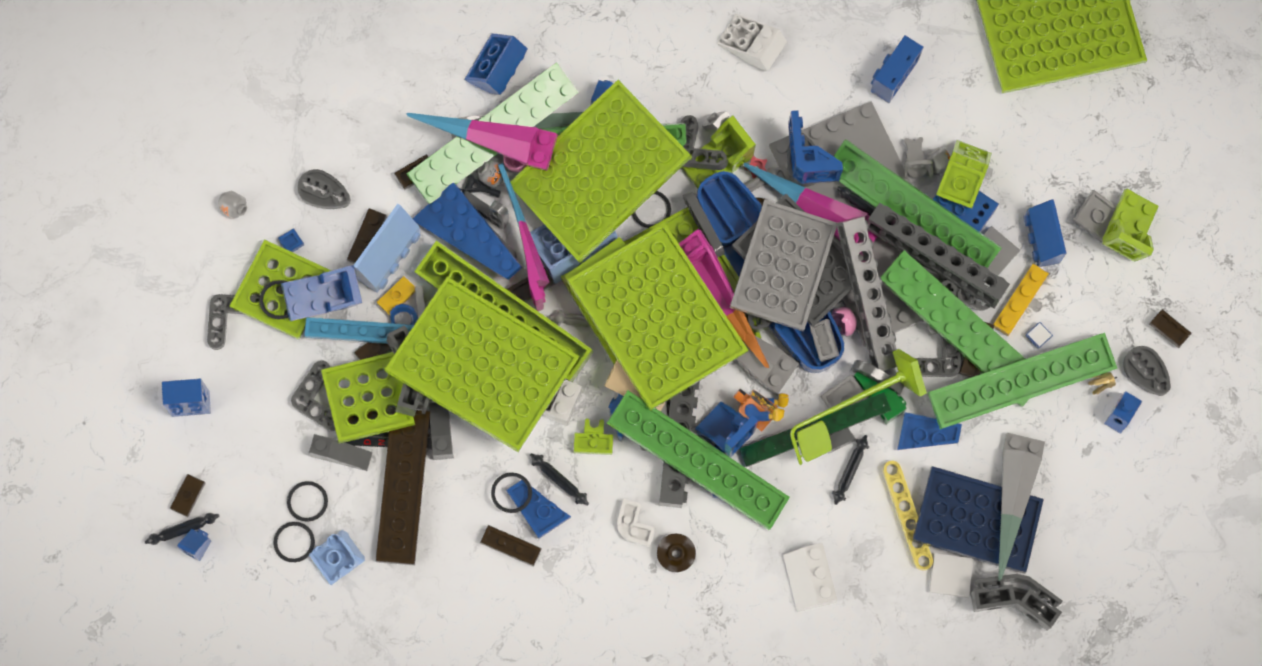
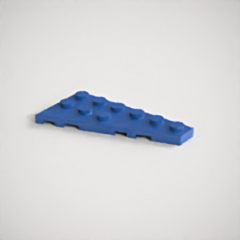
[412,182,523,280]

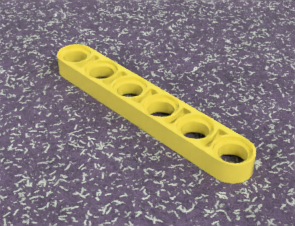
[883,460,933,571]

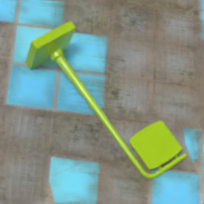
[790,349,927,465]

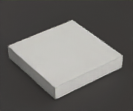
[929,553,973,598]

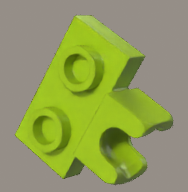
[574,418,613,455]

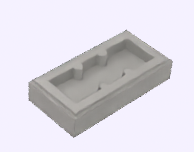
[702,111,730,131]
[415,286,429,319]
[809,319,839,362]

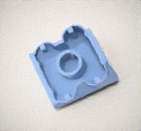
[309,529,365,585]

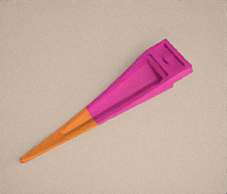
[679,229,769,368]

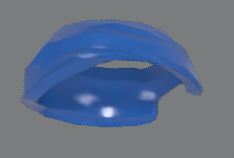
[390,304,418,325]

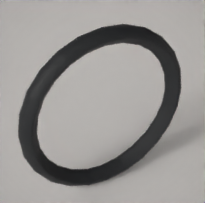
[632,191,671,228]
[259,280,289,319]
[491,472,532,513]
[287,481,328,522]
[273,522,315,563]

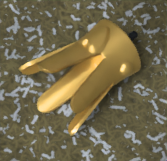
[1088,372,1118,395]

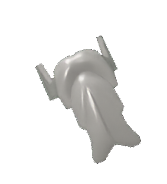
[904,137,933,179]

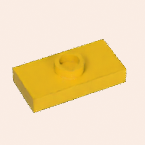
[377,276,416,316]

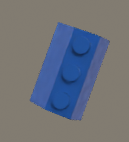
[464,33,528,95]
[1024,199,1067,267]

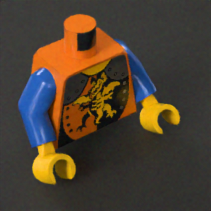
[733,388,789,432]

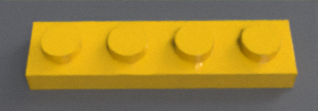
[993,264,1049,336]

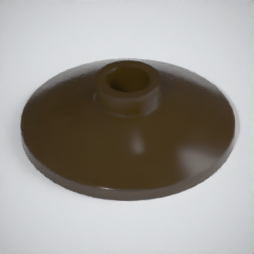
[657,533,696,573]

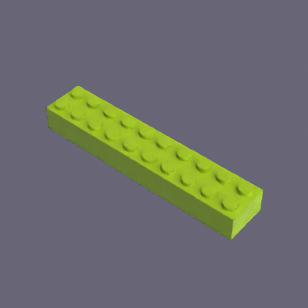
[414,241,594,382]

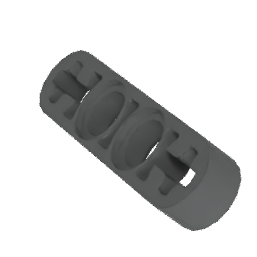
[683,191,725,258]

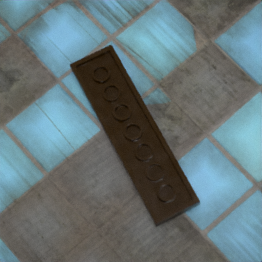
[376,408,430,566]

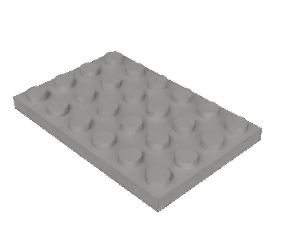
[730,199,837,331]

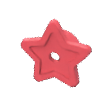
[744,156,767,179]

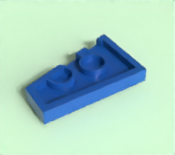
[897,412,962,450]
[506,480,571,539]

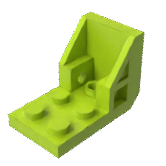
[681,115,756,189]
[936,140,992,208]
[1102,189,1159,262]

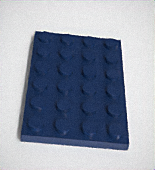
[912,466,1044,574]

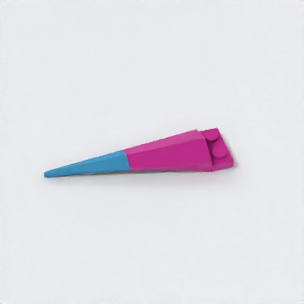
[406,113,558,171]
[498,163,549,311]
[744,163,878,256]

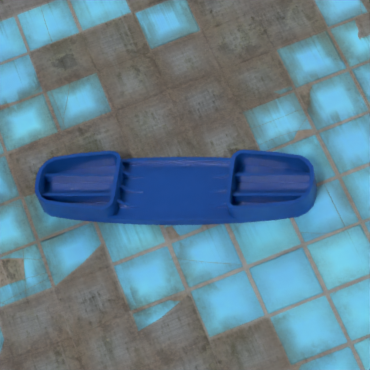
[696,171,844,373]

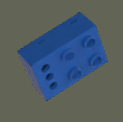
[870,35,924,103]
[933,191,999,232]
[162,378,211,417]

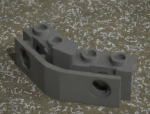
[386,325,430,417]
[970,573,1063,631]

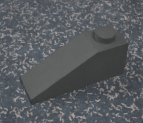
[429,402,454,460]
[309,434,372,471]

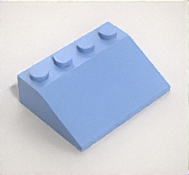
[353,203,421,293]
[530,224,618,284]

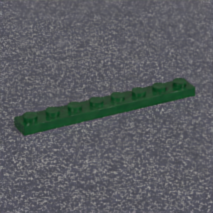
[740,392,892,467]

